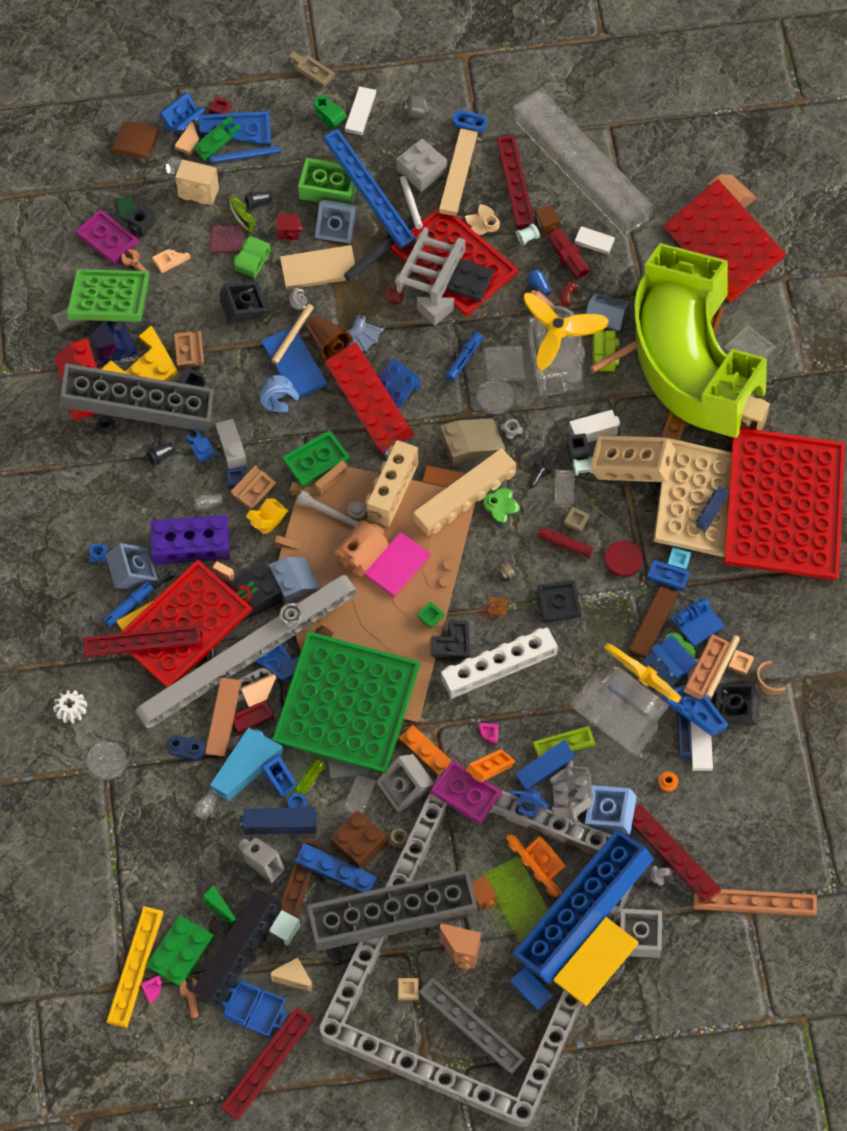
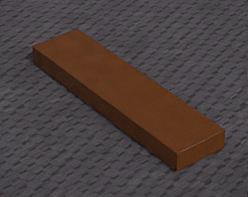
[629,586,678,659]
[280,838,323,918]

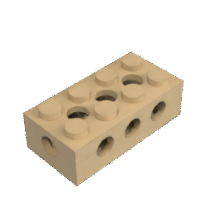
[590,436,675,482]
[365,440,418,528]

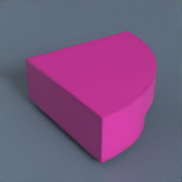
[479,723,499,745]
[140,976,162,1004]

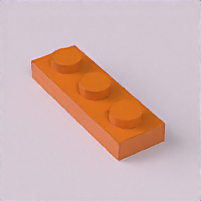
[399,725,452,776]
[466,749,516,783]

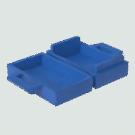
[222,980,288,1038]

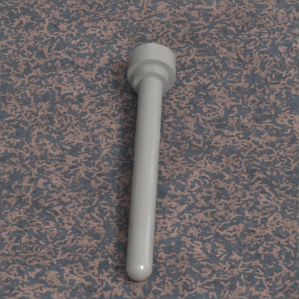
[297,490,359,527]

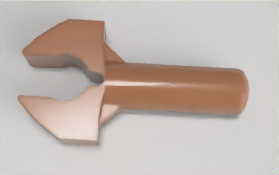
[122,249,147,271]
[180,978,199,1018]

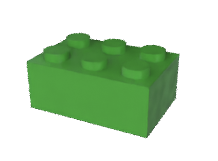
[298,158,357,204]

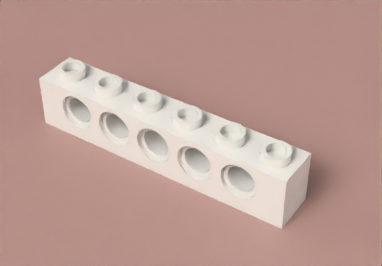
[441,627,558,699]

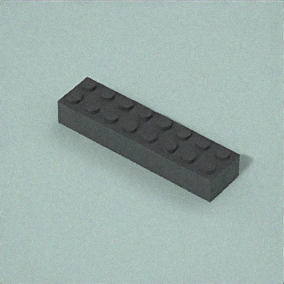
[58,363,214,432]
[307,869,478,951]

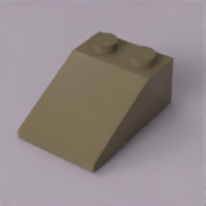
[440,419,506,468]

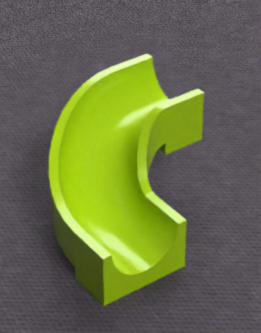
[635,243,767,438]

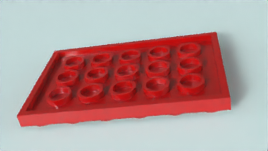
[663,179,787,303]
[391,207,518,317]
[120,560,253,688]

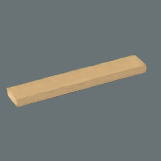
[439,129,478,217]

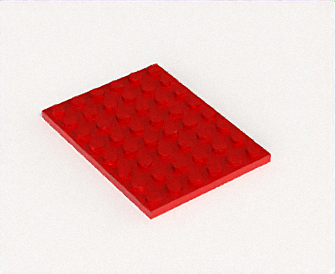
[723,427,845,580]

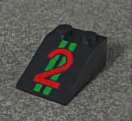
[227,562,282,623]

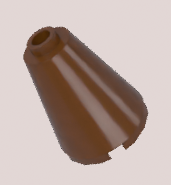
[306,315,353,361]

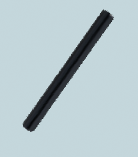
[344,214,422,282]

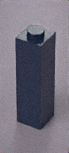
[240,807,317,835]

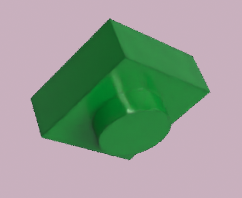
[417,601,445,629]

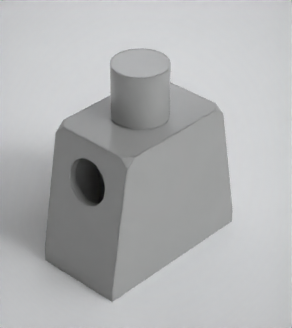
[238,838,285,884]

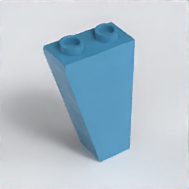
[210,728,283,802]

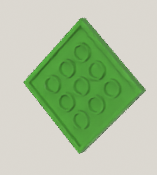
[67,269,150,322]

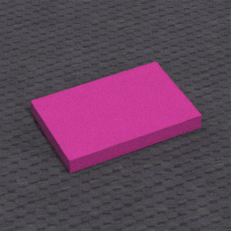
[364,532,430,597]

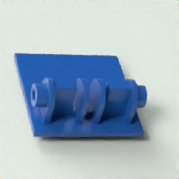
[379,357,421,408]
[671,597,725,647]

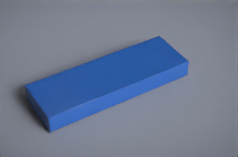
[515,740,576,791]

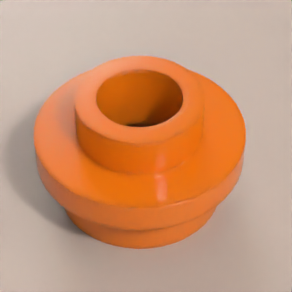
[658,772,678,791]

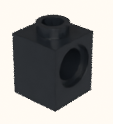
[127,203,156,236]

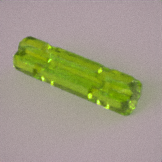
[296,759,324,795]

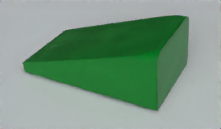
[203,886,236,926]

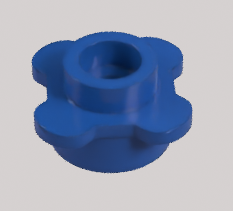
[89,544,108,563]

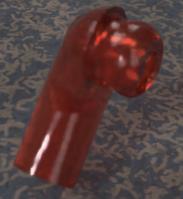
[560,281,578,307]

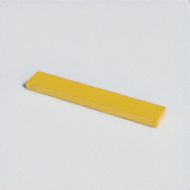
[107,906,164,1028]

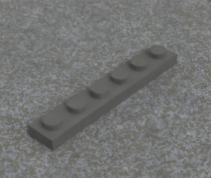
[419,977,526,1076]

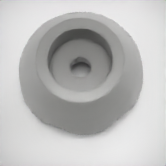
[289,288,307,310]
[279,603,304,627]

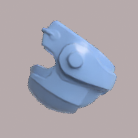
[259,375,299,412]

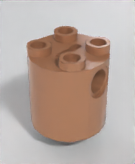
[334,521,388,578]

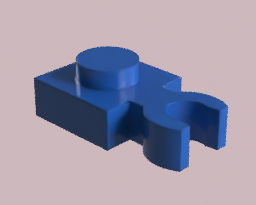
[186,429,216,463]

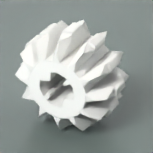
[53,690,87,724]

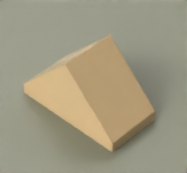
[271,958,312,992]

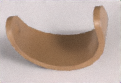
[755,661,786,695]

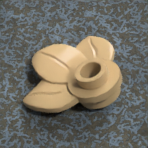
[465,204,500,235]

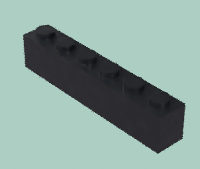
[192,889,282,1009]

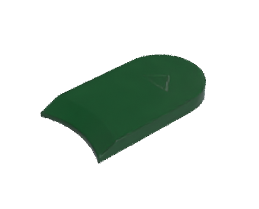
[116,195,135,220]

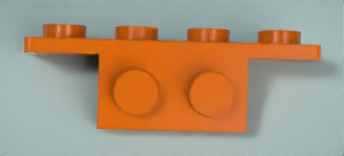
[506,835,567,898]

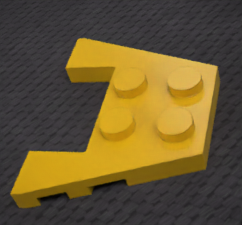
[101,326,177,381]

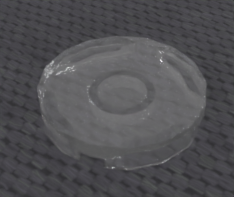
[477,380,514,415]
[87,741,127,780]

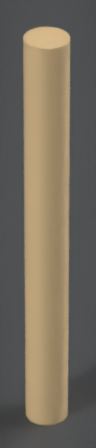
[271,304,314,365]
[705,635,740,699]

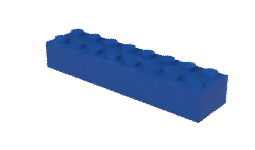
[512,829,654,985]

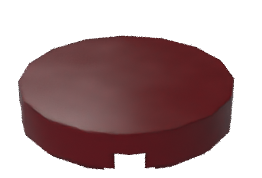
[605,540,643,577]

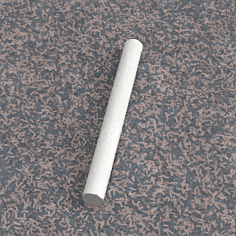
[400,176,423,230]

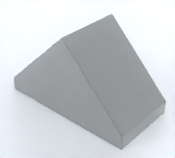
[417,297,454,326]

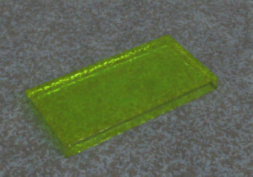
[483,856,549,944]

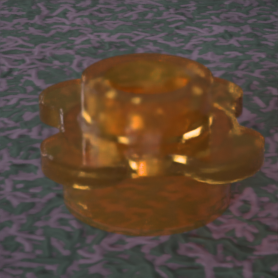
[488,597,508,616]

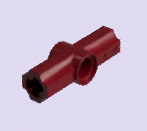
[548,229,589,279]

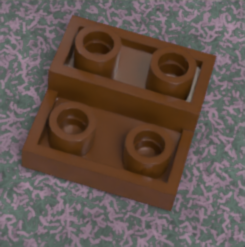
[112,121,159,158]

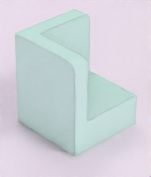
[270,910,300,946]

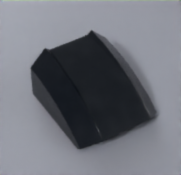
[220,281,270,322]
[711,683,762,725]

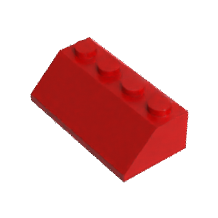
[55,338,99,421]

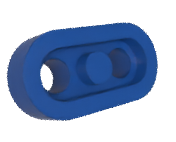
[453,110,487,133]

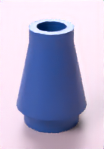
[527,270,551,297]

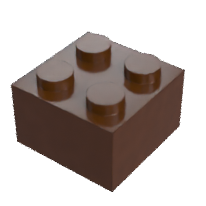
[330,810,387,870]

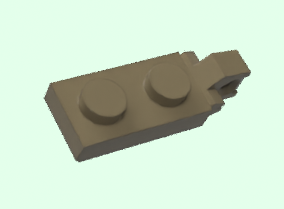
[289,52,335,88]

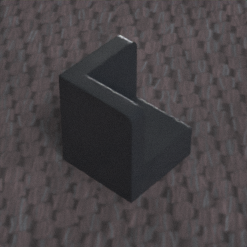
[177,366,207,387]

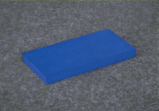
[261,327,327,400]

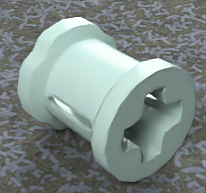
[516,223,540,246]
[572,457,593,476]

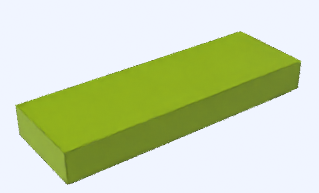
[533,726,595,758]

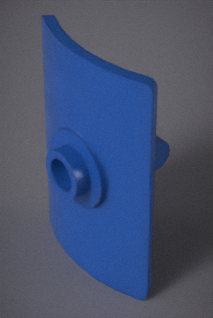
[510,788,552,817]

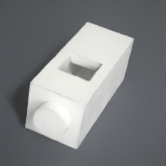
[569,410,620,442]

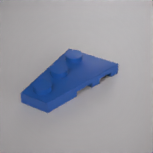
[256,644,297,683]
[661,684,728,736]

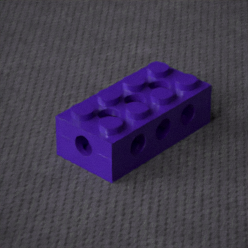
[150,515,230,565]

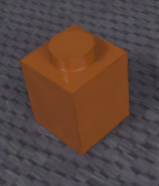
[471,875,497,911]

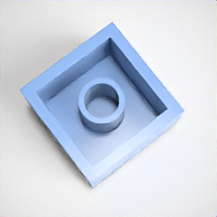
[585,785,637,834]

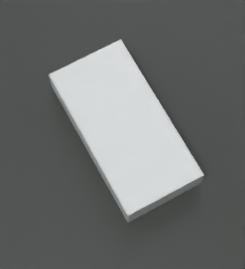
[575,226,615,255]

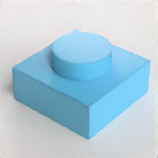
[668,548,691,570]

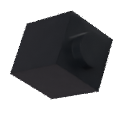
[566,433,589,463]

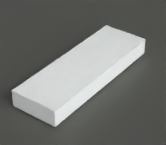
[345,86,376,135]

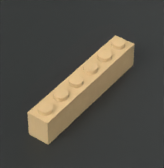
[413,448,516,536]

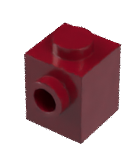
[277,214,303,240]

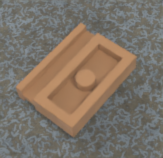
[174,331,204,369]
[230,465,276,510]

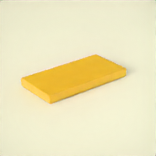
[553,917,639,1006]

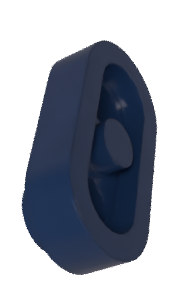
[166,735,206,761]

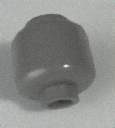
[402,95,429,119]

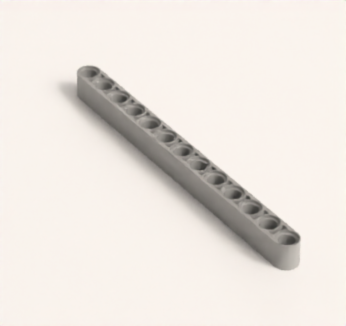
[135,575,357,728]

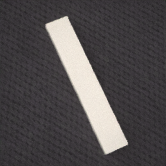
[688,659,713,771]

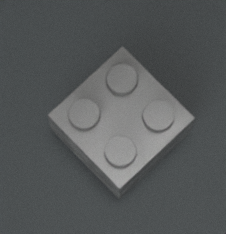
[396,138,447,192]
[619,909,662,958]

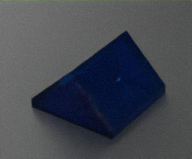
[91,321,138,366]

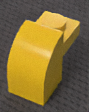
[246,499,288,534]

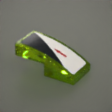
[229,195,256,233]

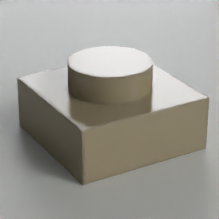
[564,507,590,533]

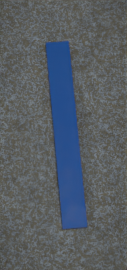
[323,129,416,250]

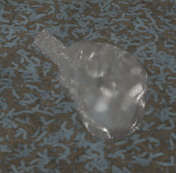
[165,157,182,174]

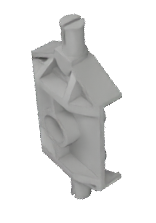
[550,760,593,825]

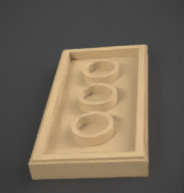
[280,245,358,290]

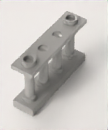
[395,227,465,305]

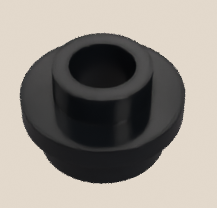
[96,416,115,435]

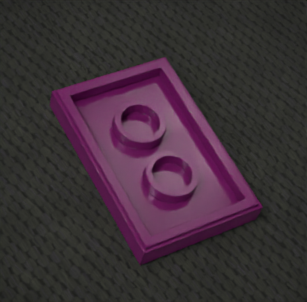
[75,209,139,265]
[430,760,502,825]

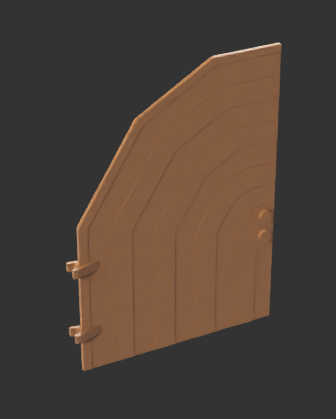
[275,466,476,723]

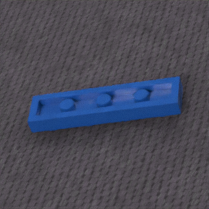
[295,843,377,893]

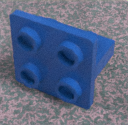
[159,92,205,131]
[643,635,697,688]

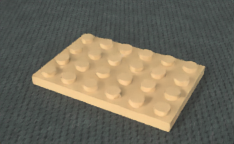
[653,438,731,557]

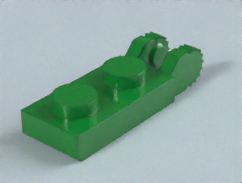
[193,116,240,162]

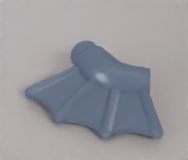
[347,315,384,352]

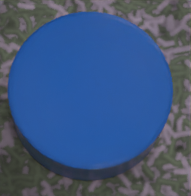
[287,793,307,808]

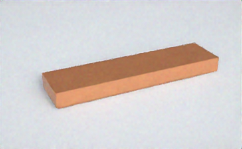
[683,634,730,700]
[205,678,241,758]

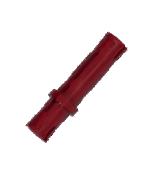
[537,526,595,559]

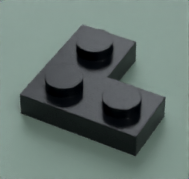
[430,620,471,659]

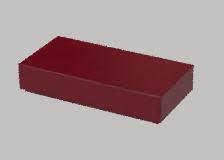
[233,700,274,735]

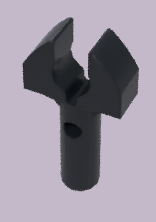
[529,455,553,488]

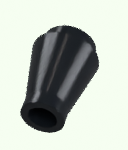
[245,191,272,209]
[146,442,176,465]

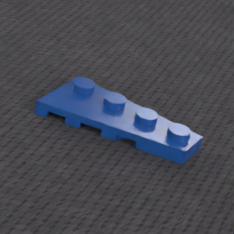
[199,111,271,146]

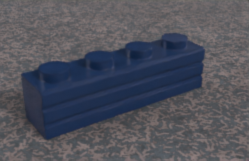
[696,486,729,533]
[677,711,692,759]

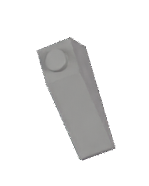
[215,419,247,469]

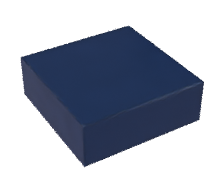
[226,467,246,489]

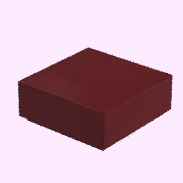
[209,97,232,114]

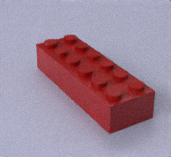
[325,342,414,455]

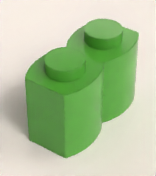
[233,236,270,279]

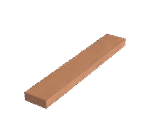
[693,889,817,917]

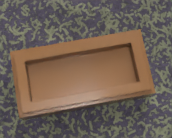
[315,460,347,496]

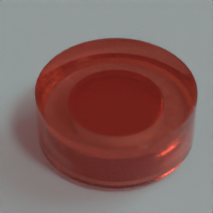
[386,286,404,305]

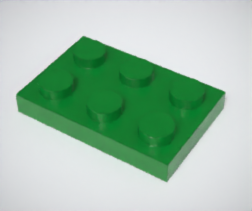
[282,430,350,488]
[146,915,214,987]

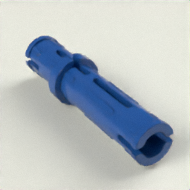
[445,332,483,381]
[102,581,154,628]

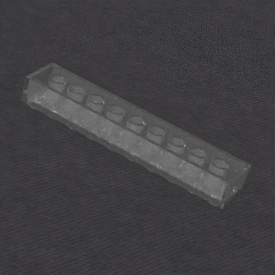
[513,89,653,235]

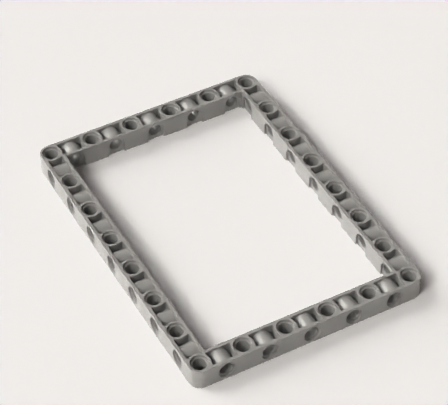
[320,770,633,1127]

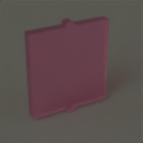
[210,226,246,253]

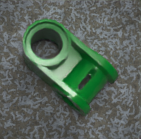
[314,96,347,129]

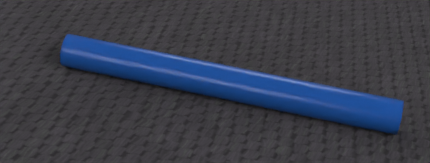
[210,146,281,163]

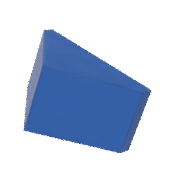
[262,754,298,798]

